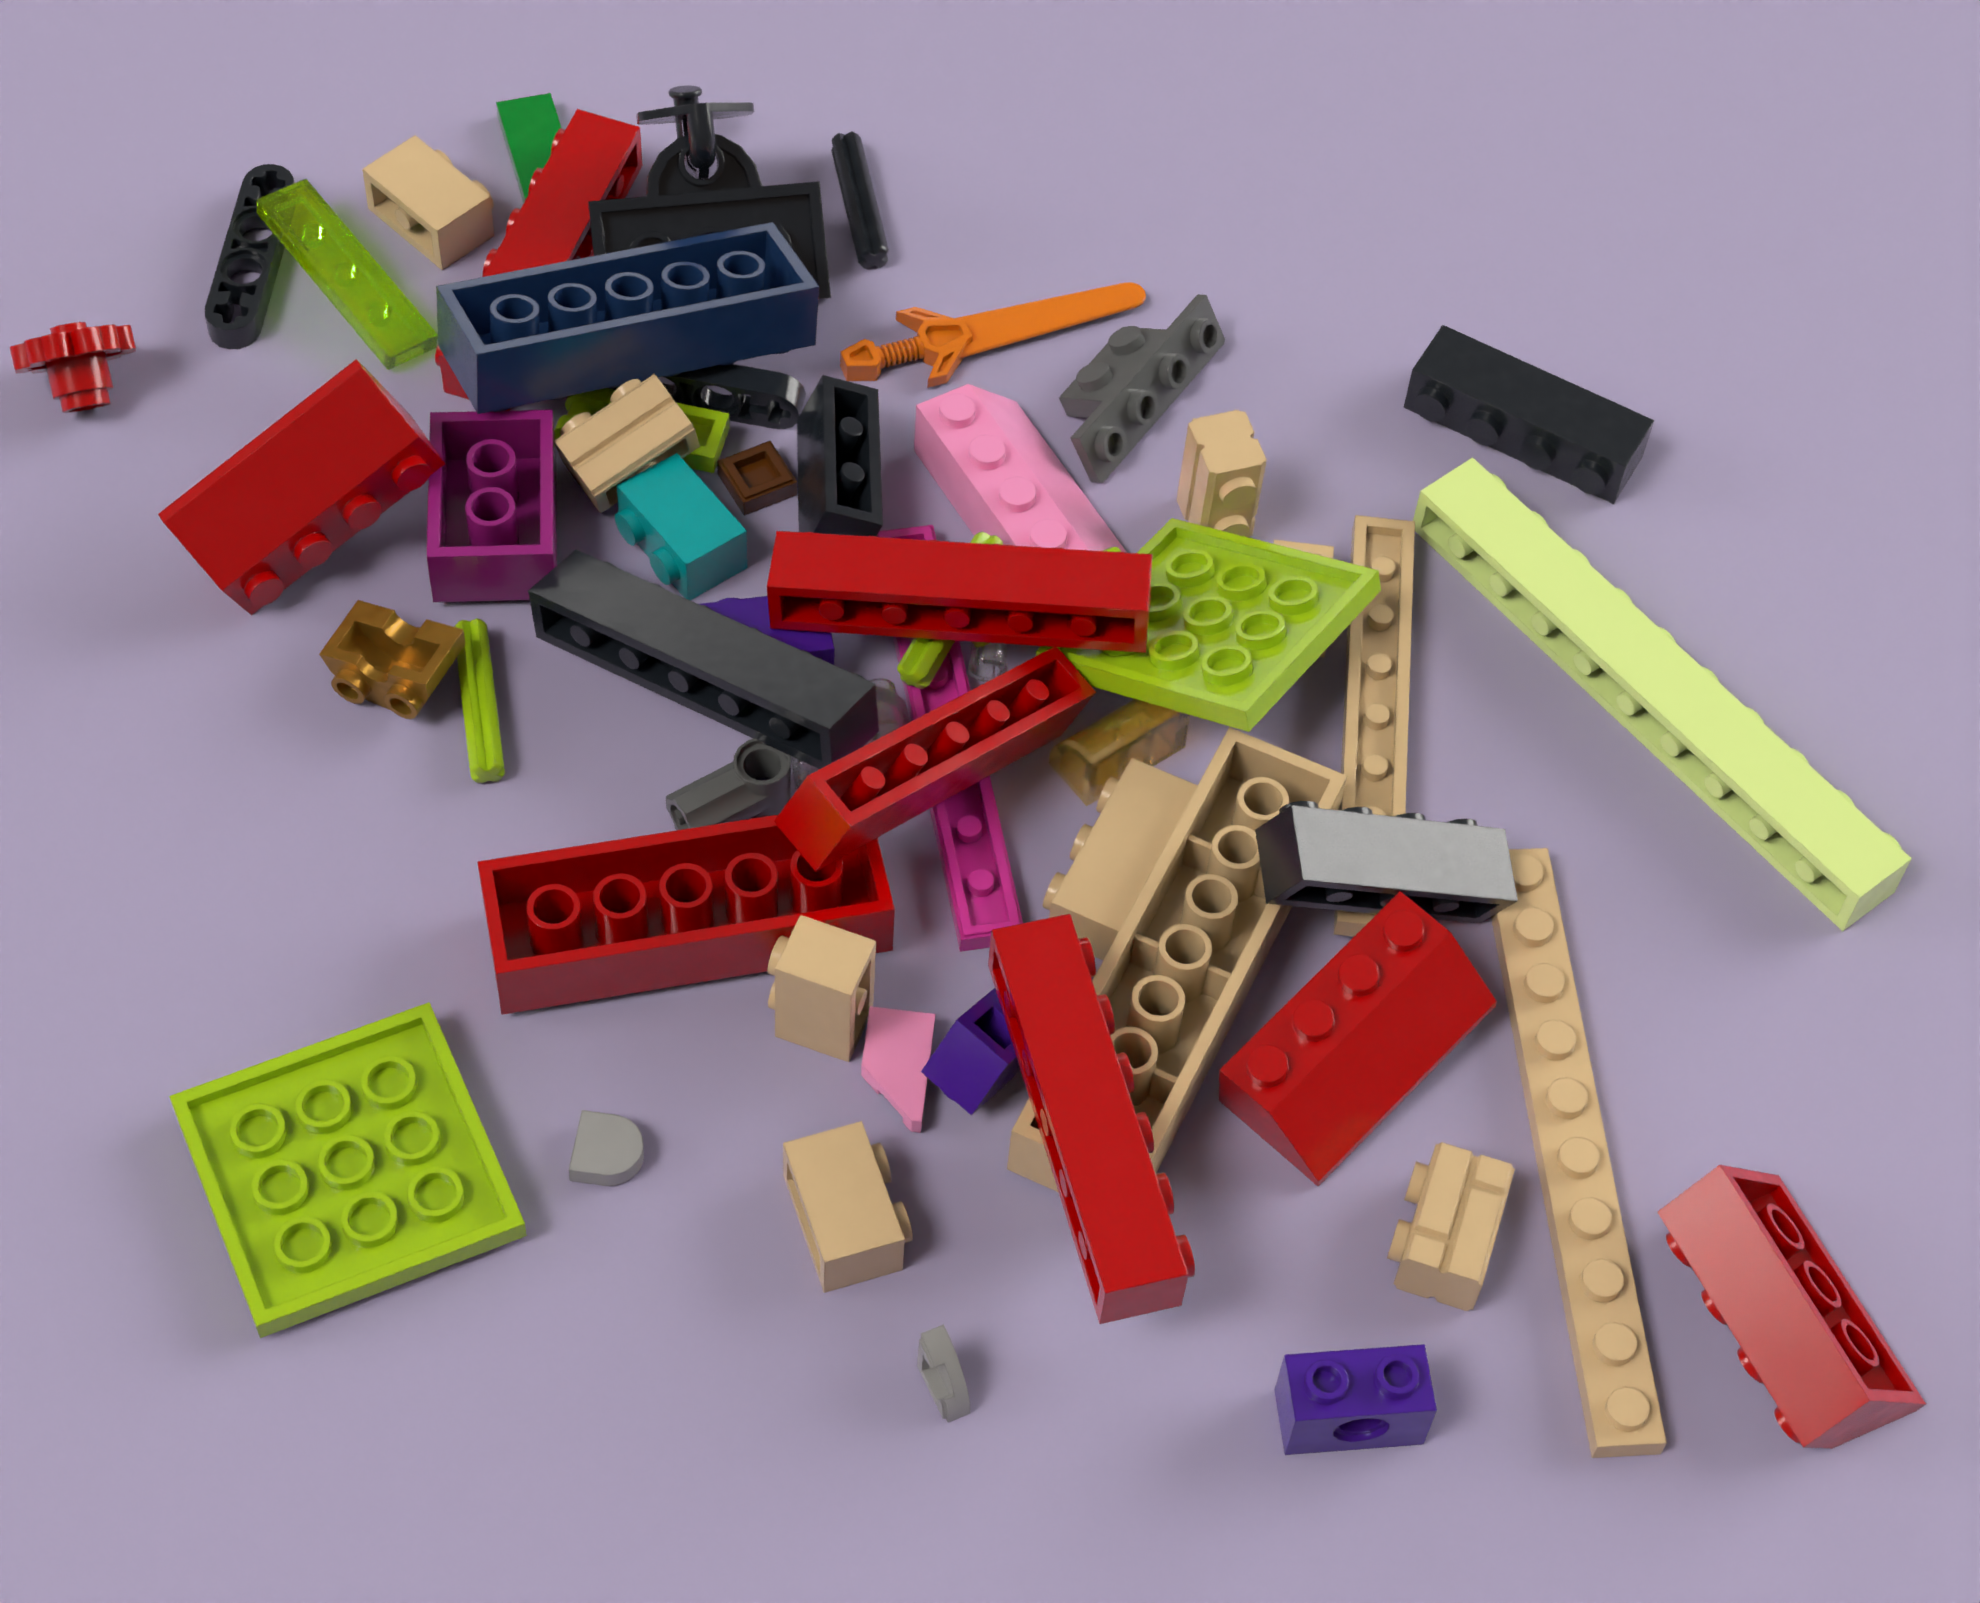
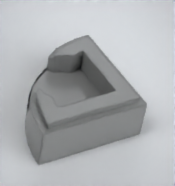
[917,1324,970,1423]

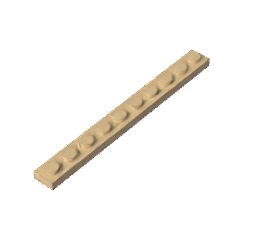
[1491,848,1667,1458]

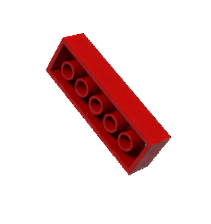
[477,814,895,1015]

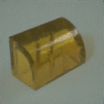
[1049,699,1191,806]

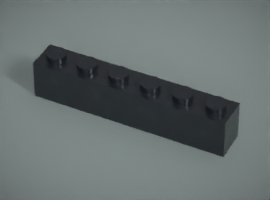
[528,549,879,769]

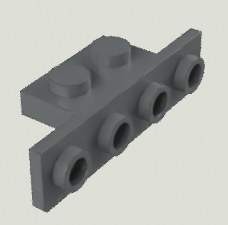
[1059,294,1225,483]

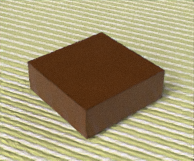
[717,440,797,516]

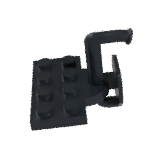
[588,85,831,299]

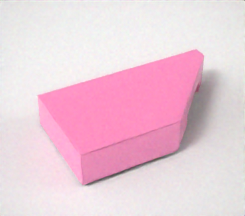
[861,1006,936,1133]

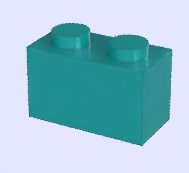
[615,453,748,600]

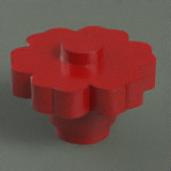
[10,322,136,413]

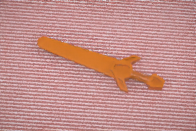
[840,282,1146,388]

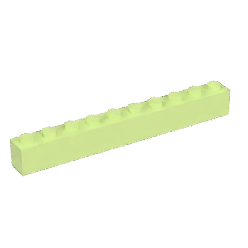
[1413,457,1912,931]

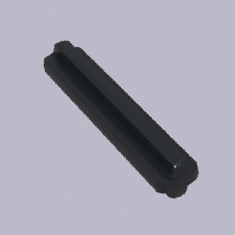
[831,131,889,269]

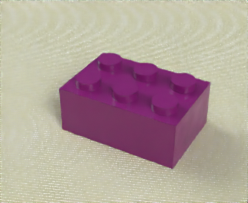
[427,410,557,602]

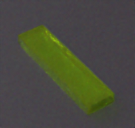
[256,179,438,370]

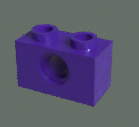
[1274,1344,1437,1455]

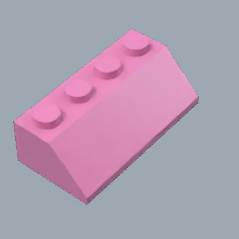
[914,384,1126,552]

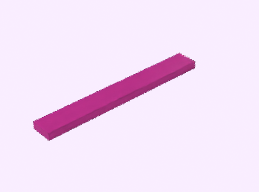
[876,525,1023,952]

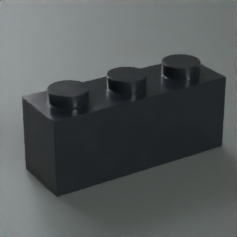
[797,375,883,536]

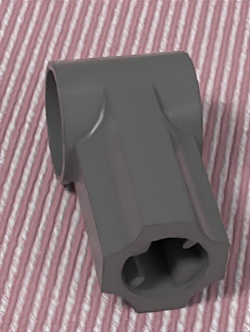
[666,739,791,830]

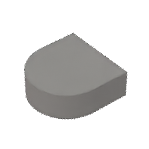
[569,1110,644,1186]

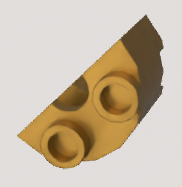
[319,600,465,719]

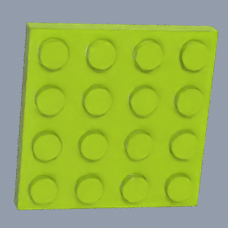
[1036,518,1381,732]
[169,1002,527,1338]

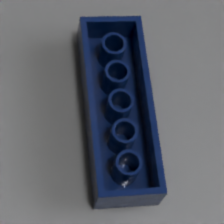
[436,222,819,414]

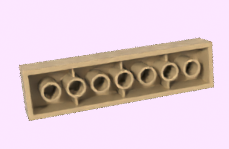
[1007,727,1347,1192]

